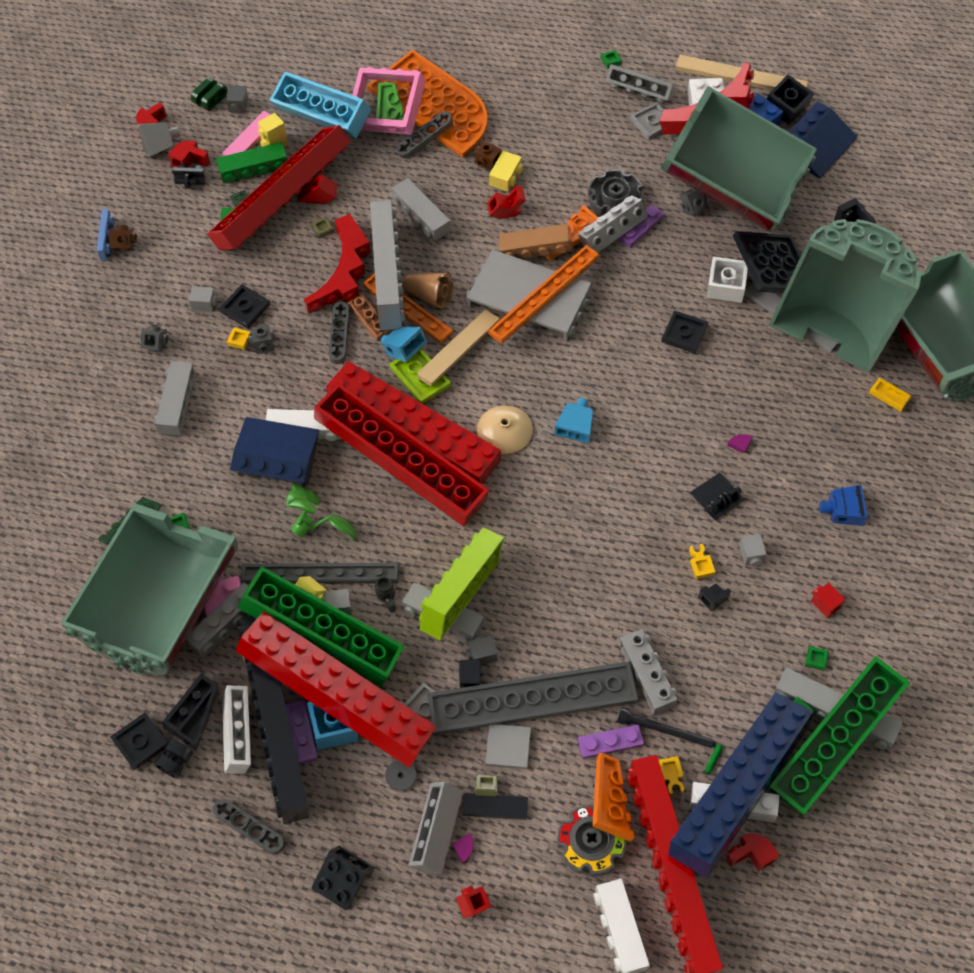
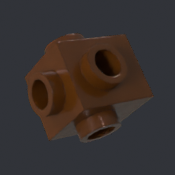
[474,141,501,171]
[108,225,137,251]

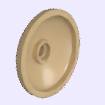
[477,405,533,455]

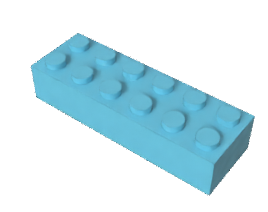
[270,72,371,138]

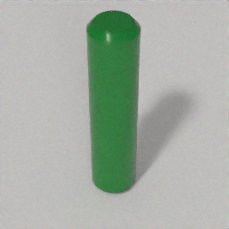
[704,744,723,774]

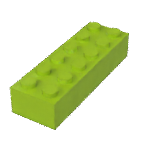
[419,527,504,641]

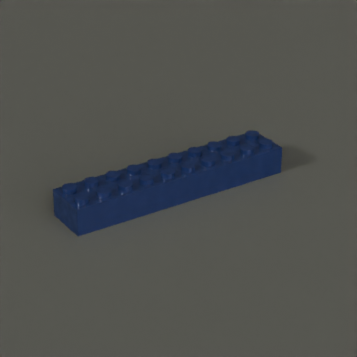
[668,692,813,878]

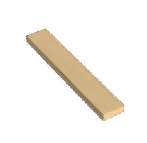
[417,309,499,387]

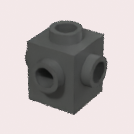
[679,188,708,216]
[140,324,169,352]
[249,324,276,354]

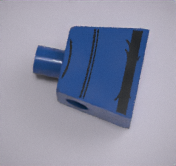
[819,485,868,526]

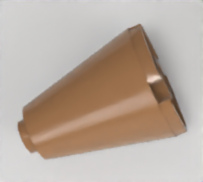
[402,273,454,309]

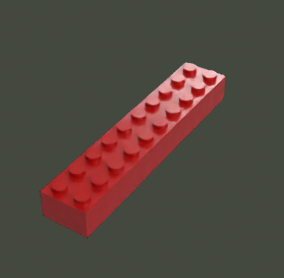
[207,125,351,251]
[326,361,501,484]
[314,383,489,527]
[236,611,437,768]
[627,754,723,973]

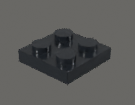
[219,284,270,329]
[661,310,708,354]
[110,712,167,770]

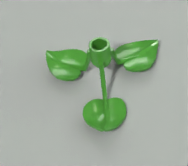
[287,483,357,541]

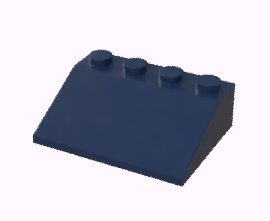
[789,101,857,179]
[230,417,320,485]

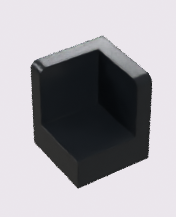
[698,584,731,612]
[459,660,480,688]

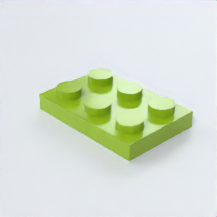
[389,348,451,404]

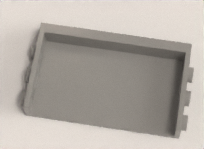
[465,249,591,342]

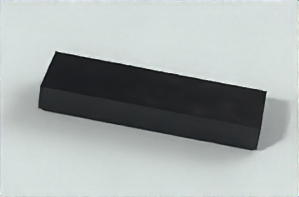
[463,793,528,820]

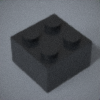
[766,74,814,125]

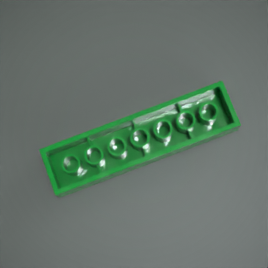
[237,566,404,688]
[768,656,910,817]

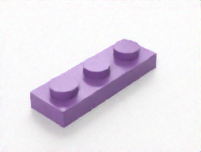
[618,205,664,248]
[286,700,318,765]
[577,725,644,759]

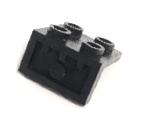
[834,198,876,224]
[312,845,375,910]

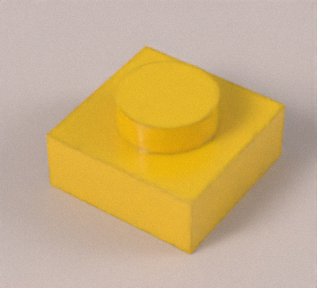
[227,327,251,350]

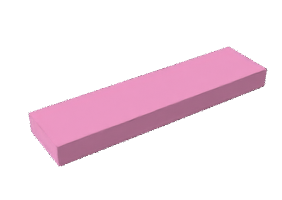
[222,111,271,156]

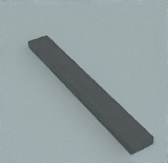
[241,563,399,584]

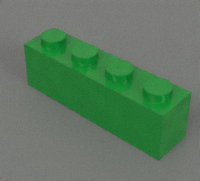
[216,142,287,183]

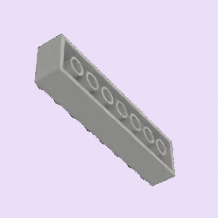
[370,200,405,330]

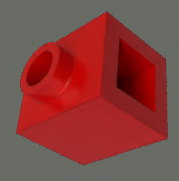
[455,885,492,918]

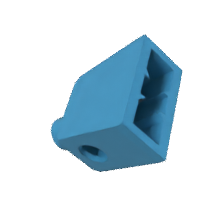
[381,327,427,362]
[555,398,593,444]

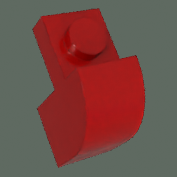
[136,102,167,124]
[168,141,210,167]
[487,185,526,219]
[726,833,780,871]

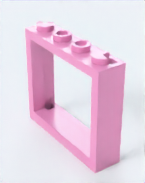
[352,67,426,135]

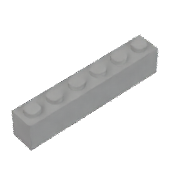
[773,668,903,750]

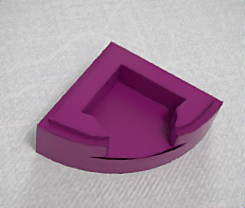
[727,434,753,453]
[452,833,473,864]

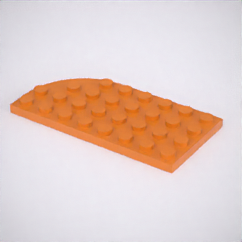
[367,49,487,158]

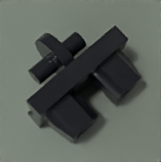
[172,164,206,189]

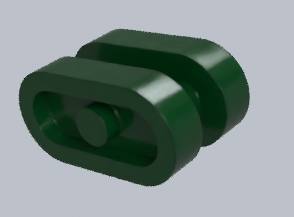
[191,77,228,111]

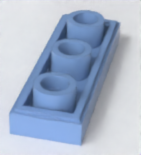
[97,209,115,261]

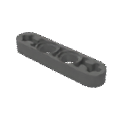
[396,111,453,159]
[329,302,350,364]
[213,799,285,854]

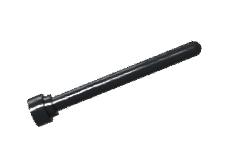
[617,707,716,748]

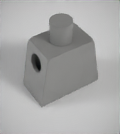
[137,122,180,157]

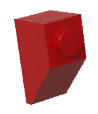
[298,174,338,204]

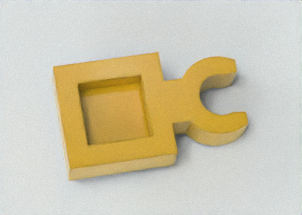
[689,544,715,579]
[659,756,684,796]

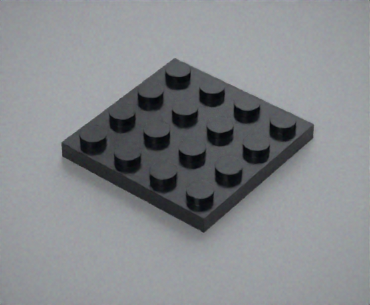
[733,231,801,293]

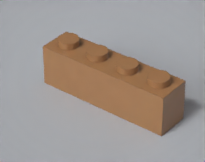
[499,224,572,259]

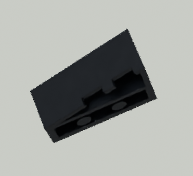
[162,673,219,752]

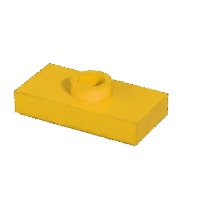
[869,377,912,412]

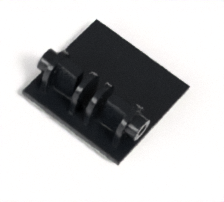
[690,472,744,520]

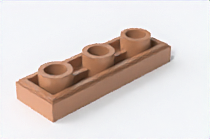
[347,294,392,341]

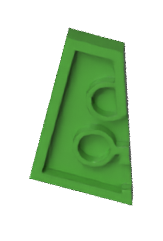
[376,82,405,120]

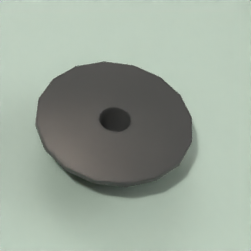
[385,760,417,790]

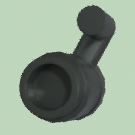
[375,576,396,613]

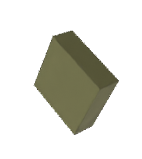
[311,217,334,238]
[475,775,498,796]

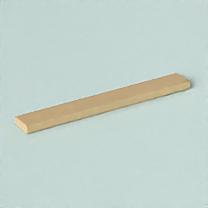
[675,55,808,90]

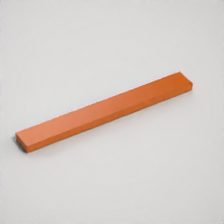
[488,245,600,345]

